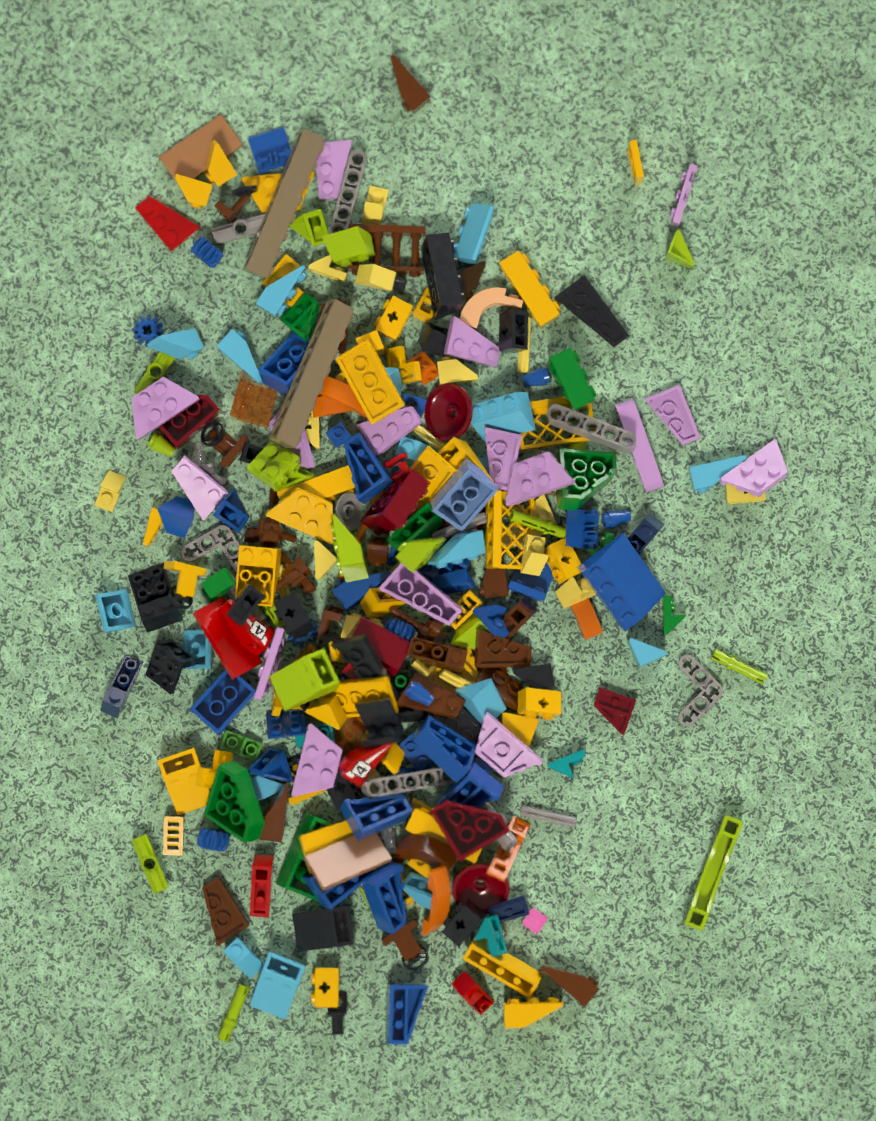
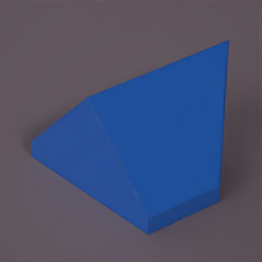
[213,486,250,533]
[157,496,195,538]
[248,747,294,783]

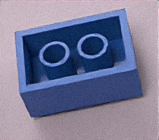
[190,669,256,736]

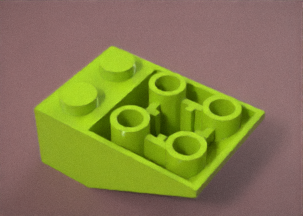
[330,515,369,583]
[269,649,340,711]

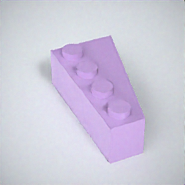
[379,563,463,625]

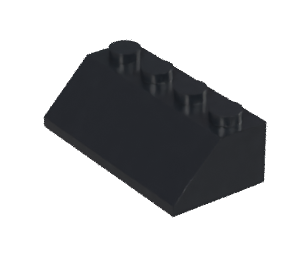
[420,232,465,320]

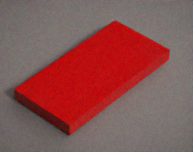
[192,597,263,680]

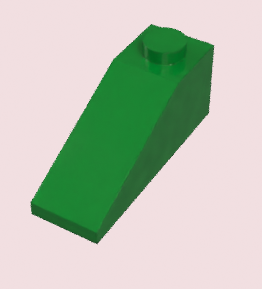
[386,503,443,550]

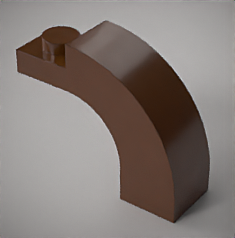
[391,834,457,871]

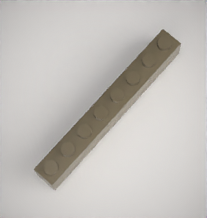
[242,129,325,279]
[268,299,354,448]

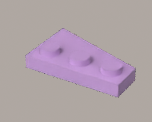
[316,140,352,200]
[669,164,697,227]
[444,316,500,367]
[644,385,701,445]
[357,406,423,456]
[485,427,522,492]
[171,455,228,521]

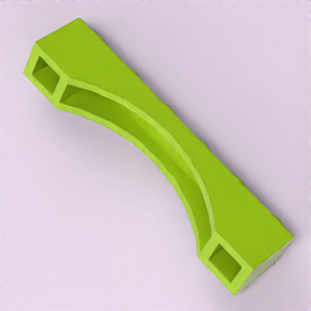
[683,815,744,931]

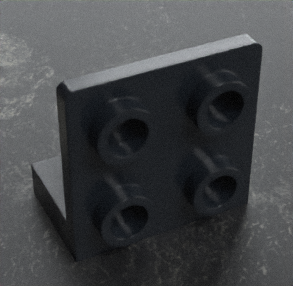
[146,639,198,694]
[355,698,404,748]

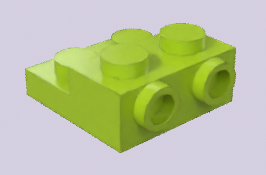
[246,441,301,491]

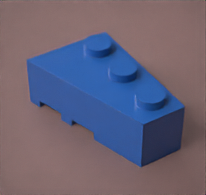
[343,432,395,504]
[413,715,477,783]
[434,763,504,808]
[340,794,413,841]
[360,861,406,934]
[302,870,373,910]
[385,984,429,1045]

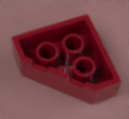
[159,395,222,450]
[360,469,430,535]
[430,801,510,862]

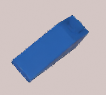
[332,571,391,612]

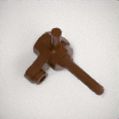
[244,488,297,548]
[275,552,317,595]
[389,606,446,659]

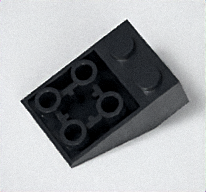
[128,563,183,633]
[292,905,355,952]

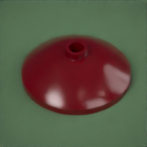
[424,383,473,441]
[452,863,510,914]

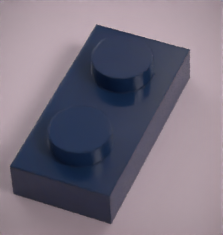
[487,895,529,923]

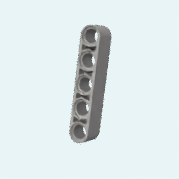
[330,150,367,234]
[547,404,636,454]
[361,767,454,797]

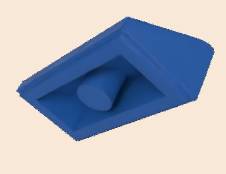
[432,568,476,595]

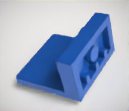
[508,554,553,603]

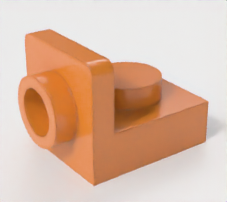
[407,351,439,385]

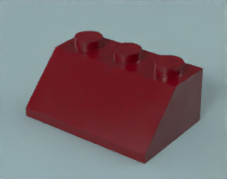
[340,616,410,680]

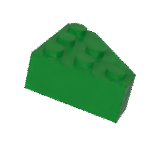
[547,348,597,412]
[555,448,617,511]
[203,761,265,843]

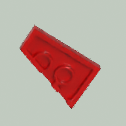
[135,196,200,252]

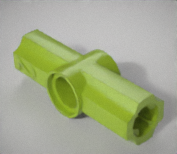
[133,352,176,394]
[131,834,169,894]

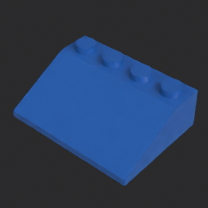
[577,533,666,632]

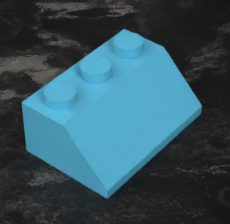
[453,203,494,266]
[471,392,536,443]

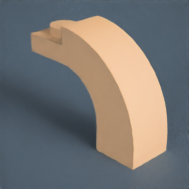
[460,287,523,331]

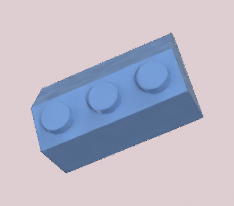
[431,459,498,531]

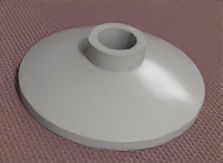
[335,493,362,531]

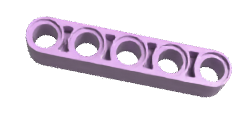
[615,399,664,493]

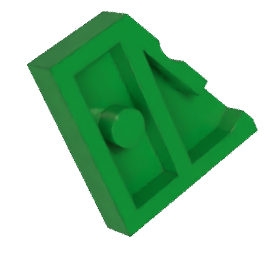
[280,292,320,342]

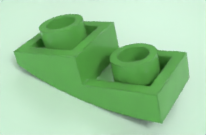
[219,729,263,761]

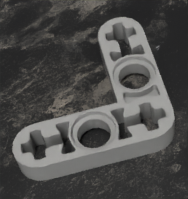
[181,525,240,573]
[678,655,723,727]

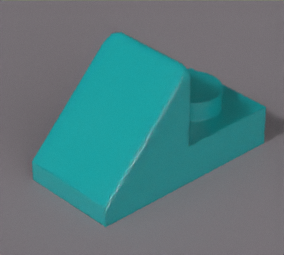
[547,750,586,778]
[474,915,507,957]

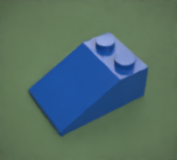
[258,332,310,396]

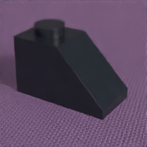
[418,322,448,355]
[512,663,554,690]

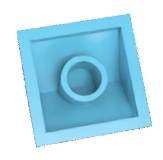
[95,589,136,634]
[183,630,213,670]
[627,638,667,668]
[456,679,507,724]

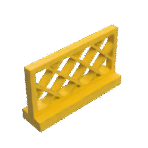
[519,397,596,451]
[486,490,534,570]

